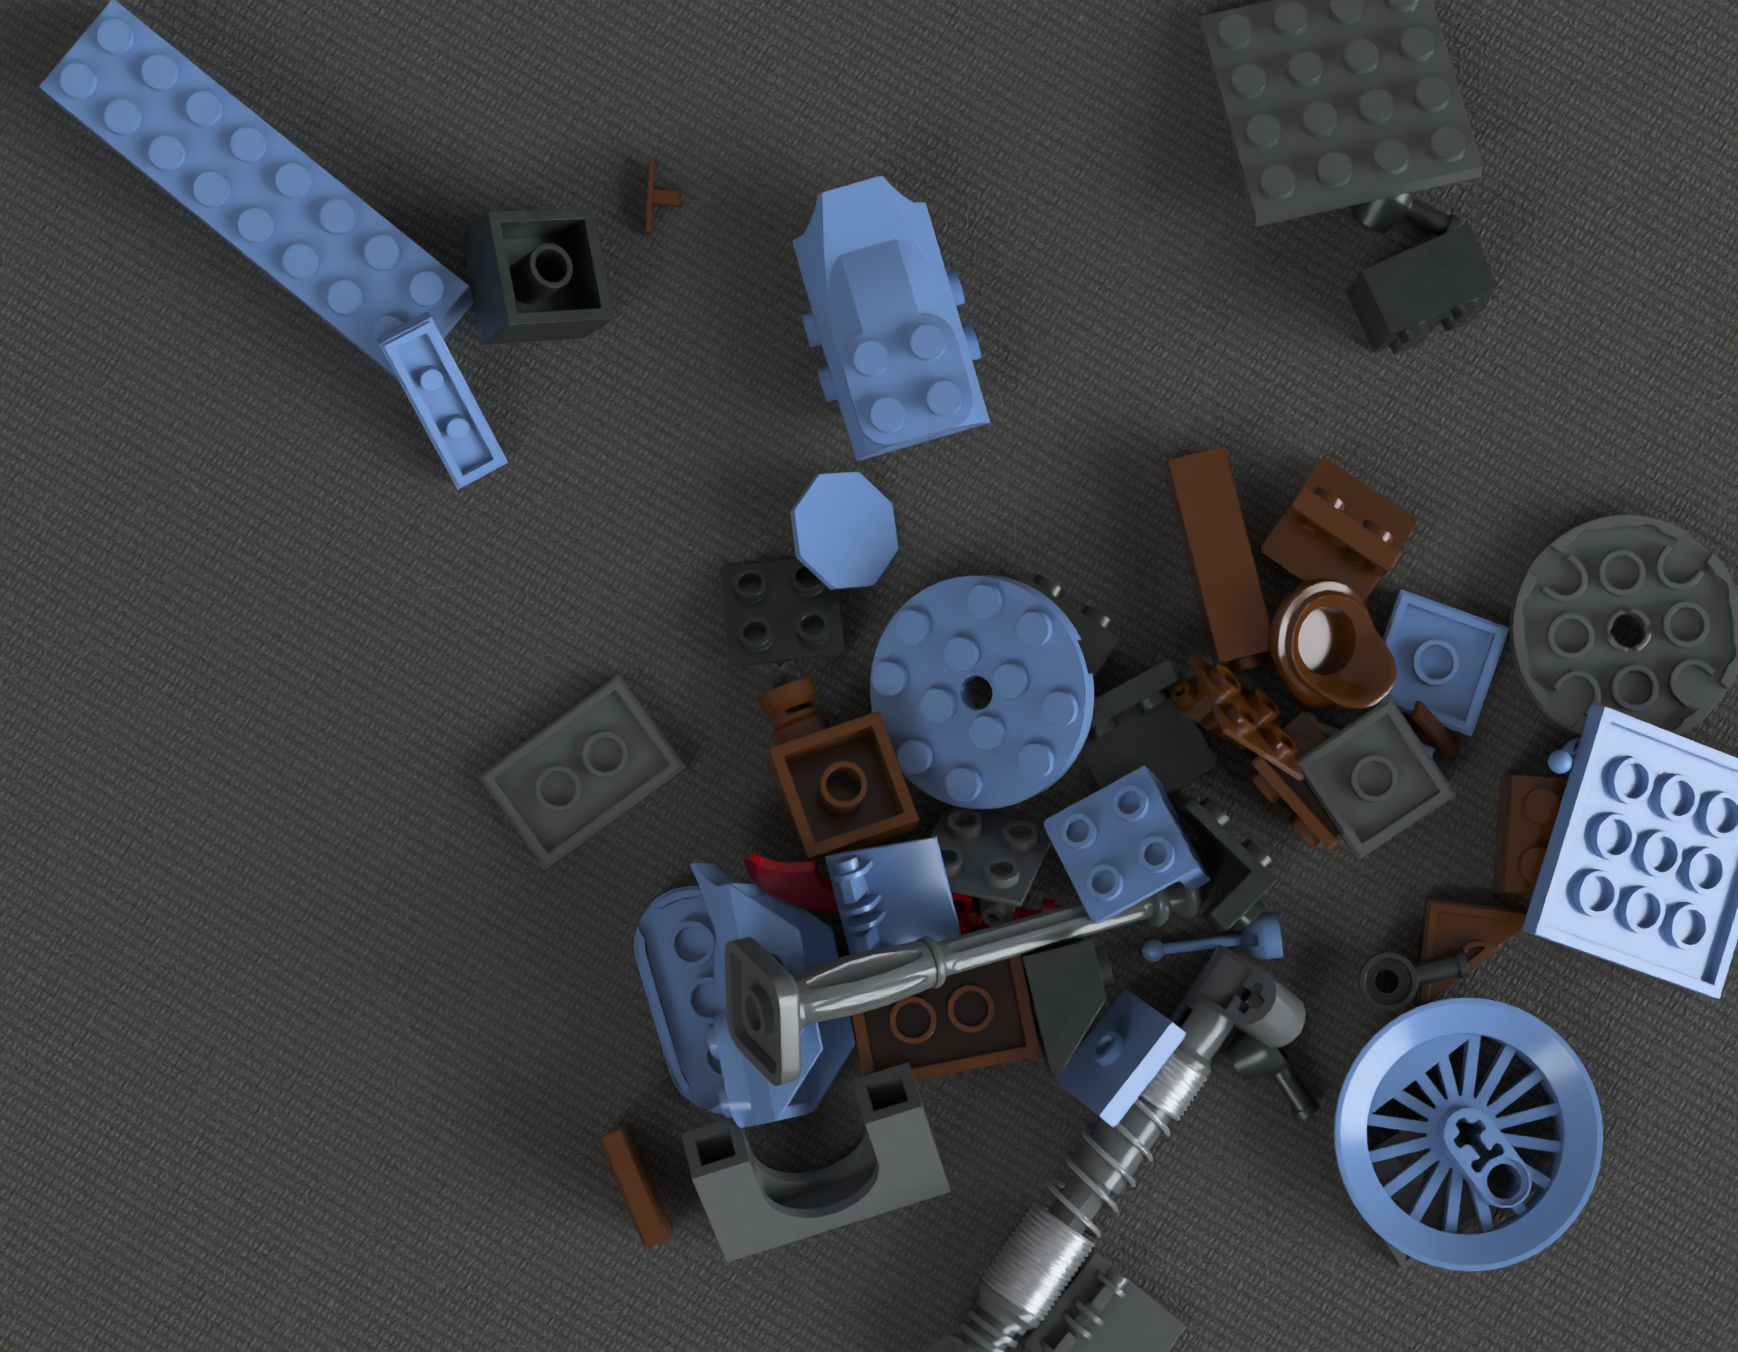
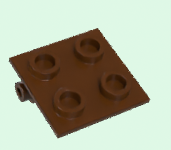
[1172,654,1304,781]

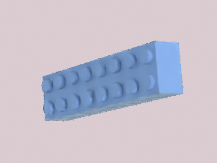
[39,0,473,381]

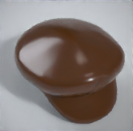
[1270,578,1397,709]

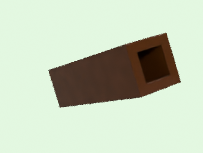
[1164,446,1271,673]

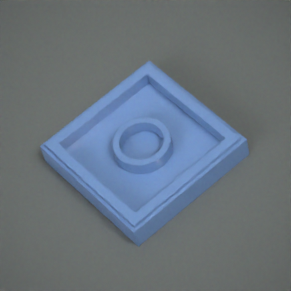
[1376,589,1510,737]

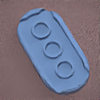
[634,886,724,1114]

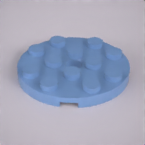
[870,575,1094,810]

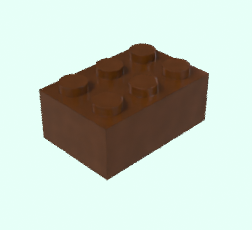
[852,955,1041,1081]

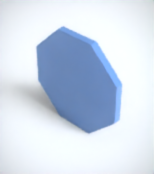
[790,472,899,590]

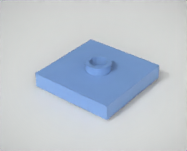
[1054,988,1186,1127]

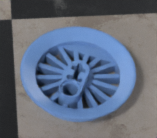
[1333,997,1603,1271]

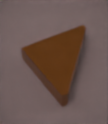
[1413,899,1528,1006]

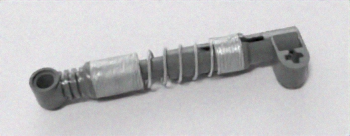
[927,944,1306,1352]

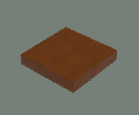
[600,1122,674,1249]

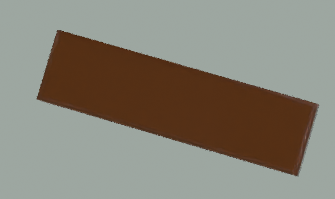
[645,159,682,236]
[1410,701,1460,761]

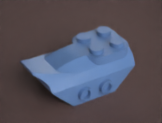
[792,176,990,461]
[690,863,857,1128]

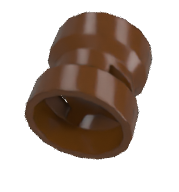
[757,677,830,746]

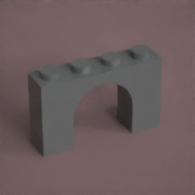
[681,1062,951,1263]

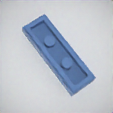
[376,311,508,490]

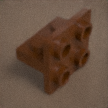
[1260,458,1417,602]

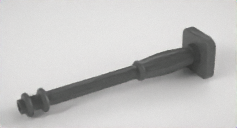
[724,881,1209,1086]

